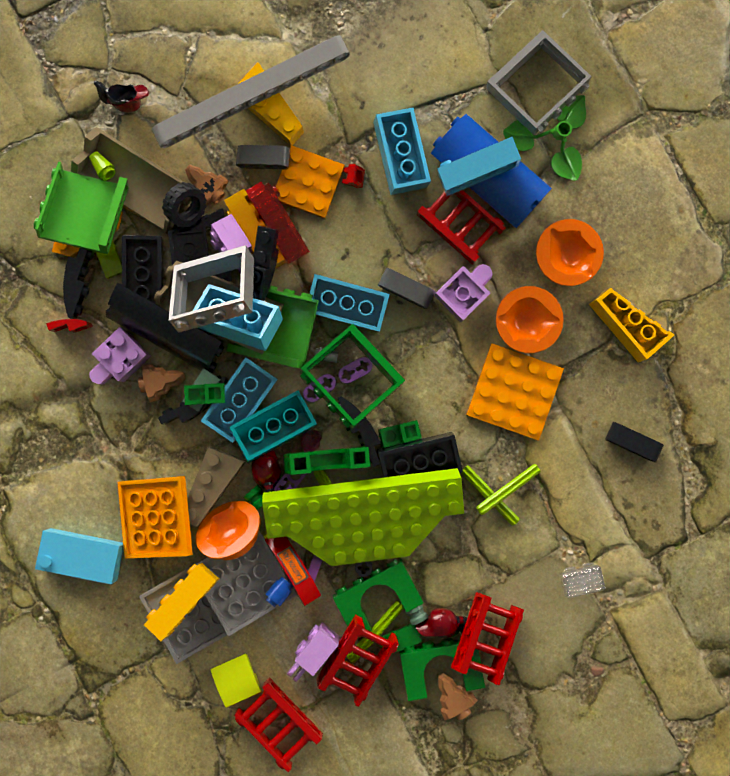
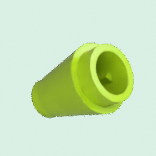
[89,151,116,181]

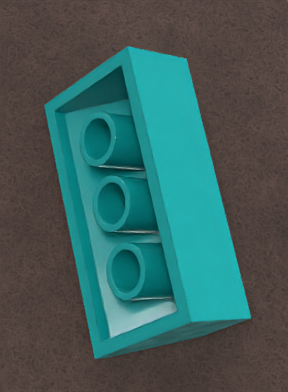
[229,390,317,463]

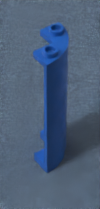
[431,114,552,228]

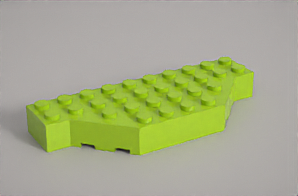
[262,468,464,566]

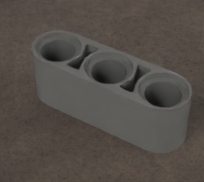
[236,145,290,170]
[378,268,435,309]

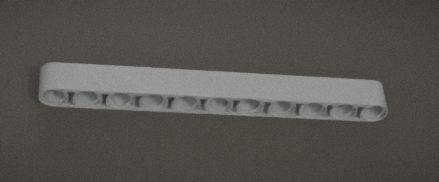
[152,35,350,148]

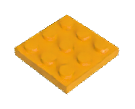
[272,145,345,219]

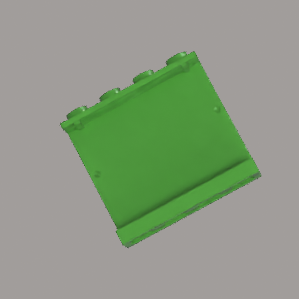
[34,162,129,255]
[227,286,319,369]

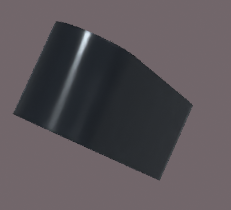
[605,422,664,463]

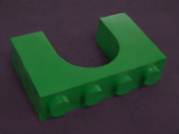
[283,447,370,475]
[333,559,424,638]
[400,637,485,701]

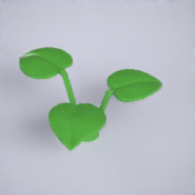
[503,95,586,181]

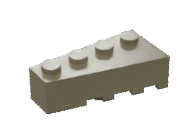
[187,447,247,527]

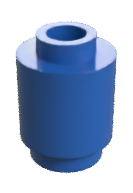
[265,577,293,607]

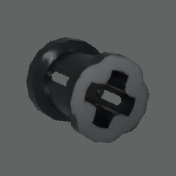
[355,561,372,577]

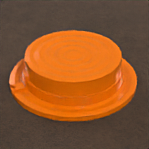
[536,219,604,286]
[496,286,564,353]
[196,501,261,560]

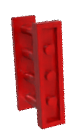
[417,190,505,265]
[451,592,524,685]
[316,614,398,707]
[234,677,323,772]

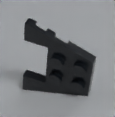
[168,208,232,283]

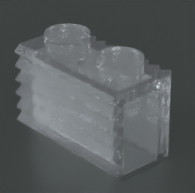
[559,562,606,598]

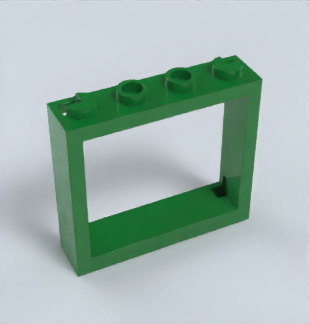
[300,324,405,429]

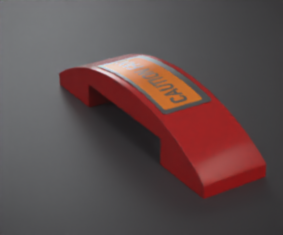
[265,536,321,607]

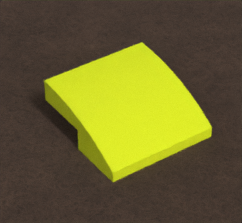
[210,654,262,708]

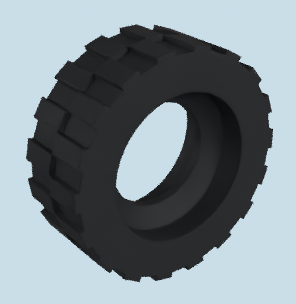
[162,182,207,228]

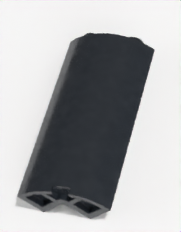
[106,283,225,373]

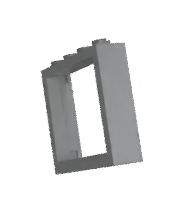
[486,30,592,135]
[169,245,254,332]

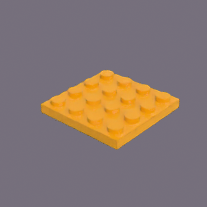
[466,343,564,441]
[117,476,193,559]

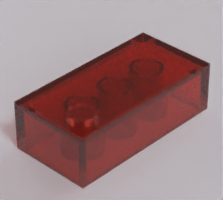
[249,183,310,264]

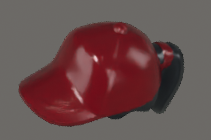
[94,81,149,113]
[251,450,281,492]
[415,608,467,638]

